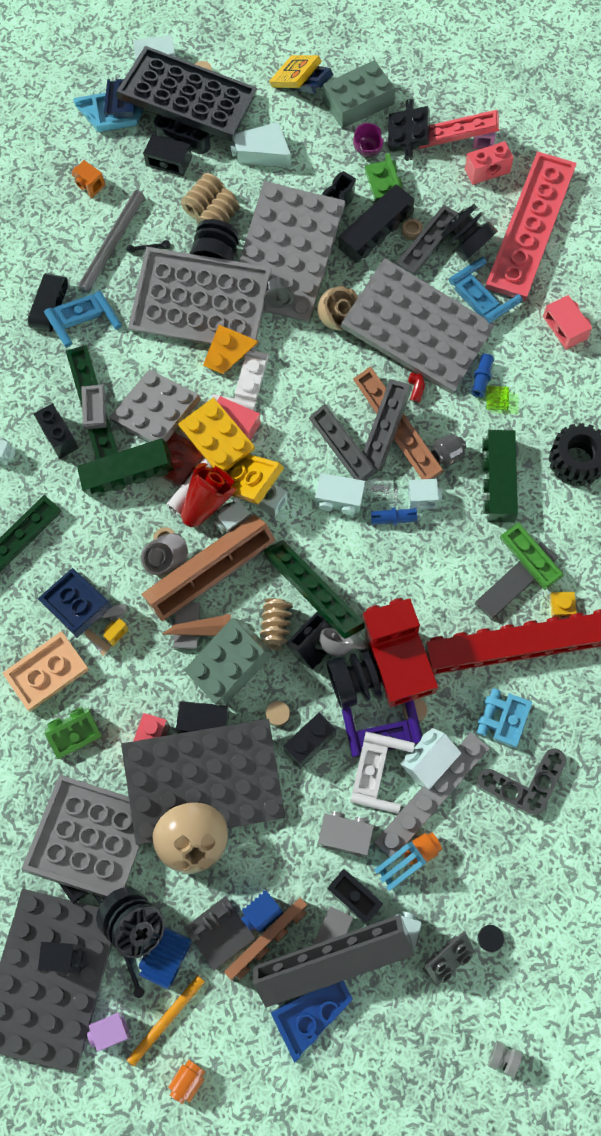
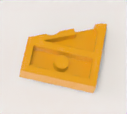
[203,325,259,374]

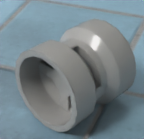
[488,1040,523,1078]

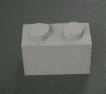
[318,811,374,858]

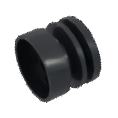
[440,203,498,262]
[189,219,240,261]
[326,649,382,710]
[96,887,165,958]

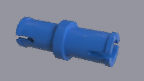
[471,354,495,398]
[371,507,418,526]

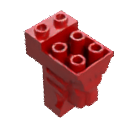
[362,598,438,707]

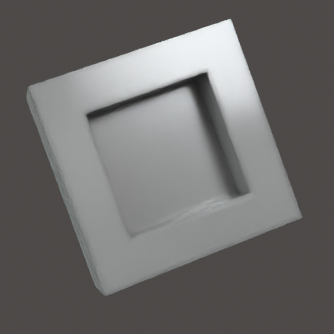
[103,603,128,621]

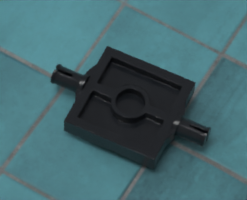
[388,99,430,161]

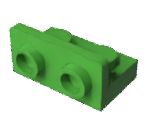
[365,153,402,203]
[44,707,102,759]

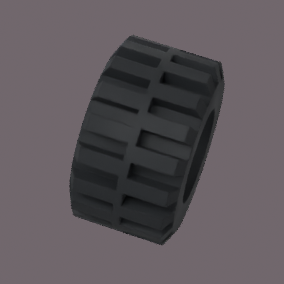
[549,423,601,486]

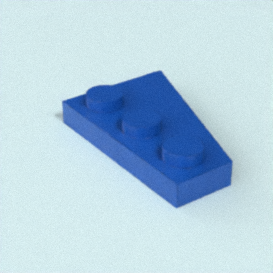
[270,980,353,1063]

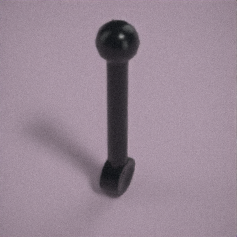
[127,240,170,253]
[124,956,145,998]

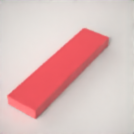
[419,110,499,149]

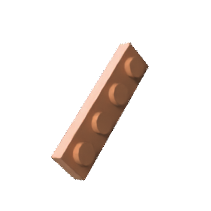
[224,897,308,981]

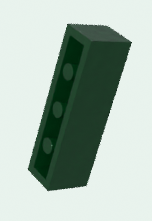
[482,430,518,522]
[77,438,175,498]

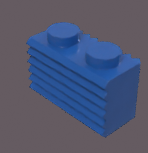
[241,891,283,933]
[138,927,192,990]

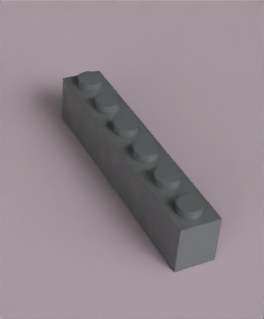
[253,915,415,1008]

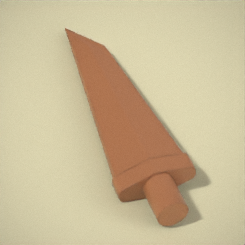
[162,614,231,636]

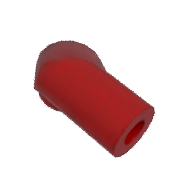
[408,372,425,403]

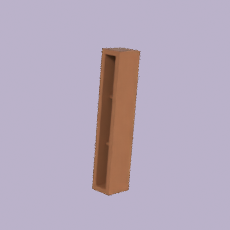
[141,514,276,621]

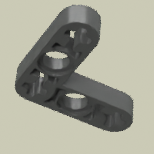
[476,748,566,816]

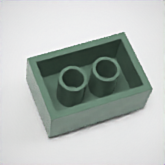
[322,60,395,129]
[184,618,274,705]

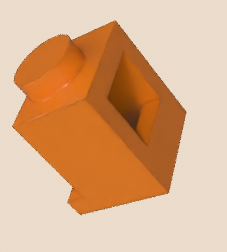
[72,160,105,198]

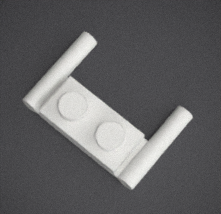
[211,351,269,411]
[350,732,415,814]

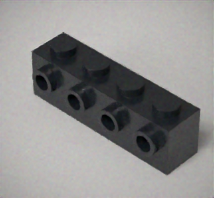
[338,184,415,263]

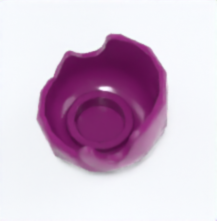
[353,123,384,157]

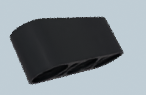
[154,115,211,154]
[28,273,68,332]

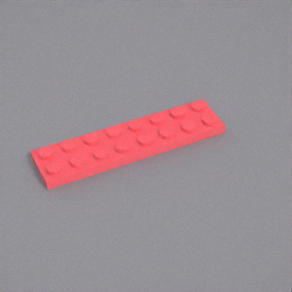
[485,151,577,301]

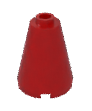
[180,463,237,527]

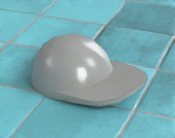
[140,533,188,575]
[320,628,369,657]

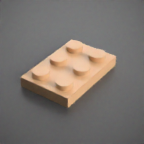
[2,631,89,712]

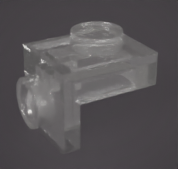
[365,478,398,510]

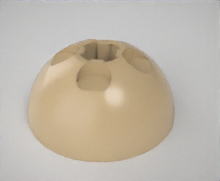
[153,803,228,874]

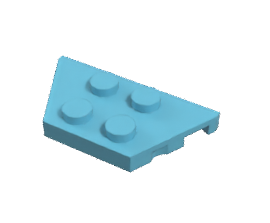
[73,93,144,132]

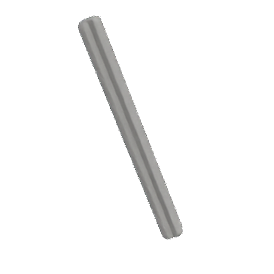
[78,190,145,292]

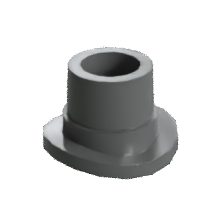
[263,277,294,308]

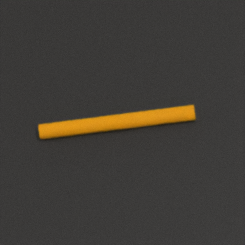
[126,975,205,1066]

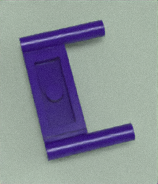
[341,700,423,758]

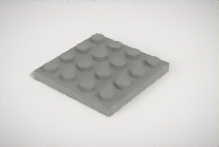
[21,774,140,898]

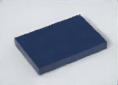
[38,568,113,638]

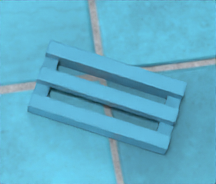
[374,841,427,891]

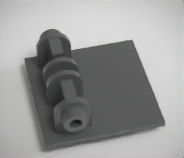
[184,896,256,971]
[422,931,475,987]

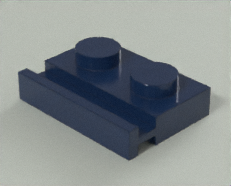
[290,66,334,94]
[104,79,135,117]

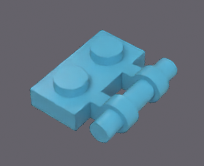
[476,689,532,749]

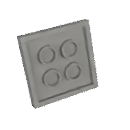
[109,369,201,442]

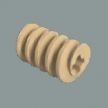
[181,173,225,219]
[197,188,240,224]
[260,598,293,651]

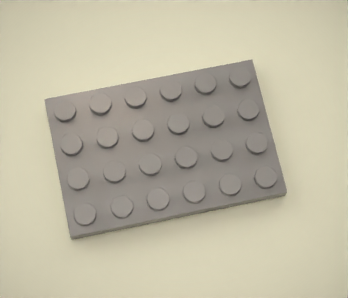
[239,181,345,323]
[128,247,272,352]
[340,258,495,394]

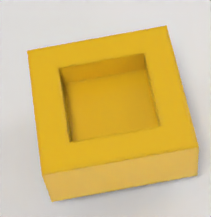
[550,592,577,617]
[103,618,129,647]

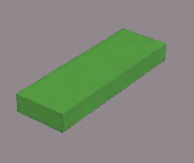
[500,522,564,590]

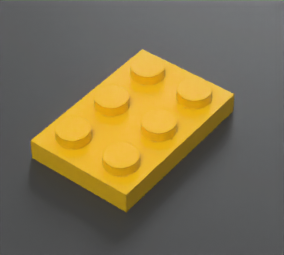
[178,397,255,472]
[226,454,284,505]

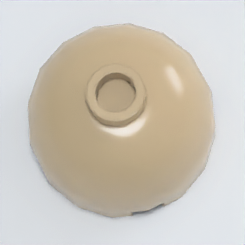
[318,285,358,331]

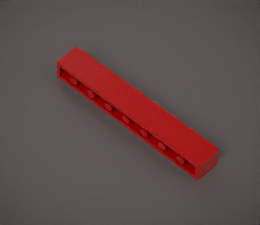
[425,609,601,674]

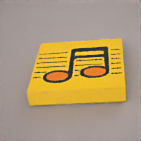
[269,55,322,88]

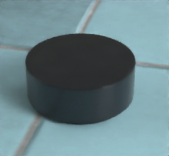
[477,925,504,952]

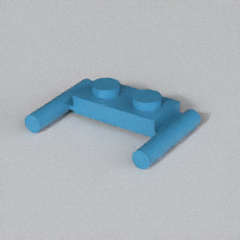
[449,257,523,324]
[44,291,122,348]

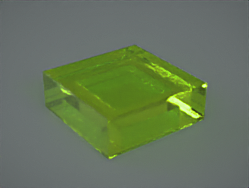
[486,386,509,410]

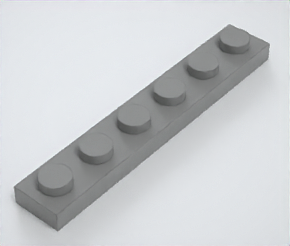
[374,732,490,858]

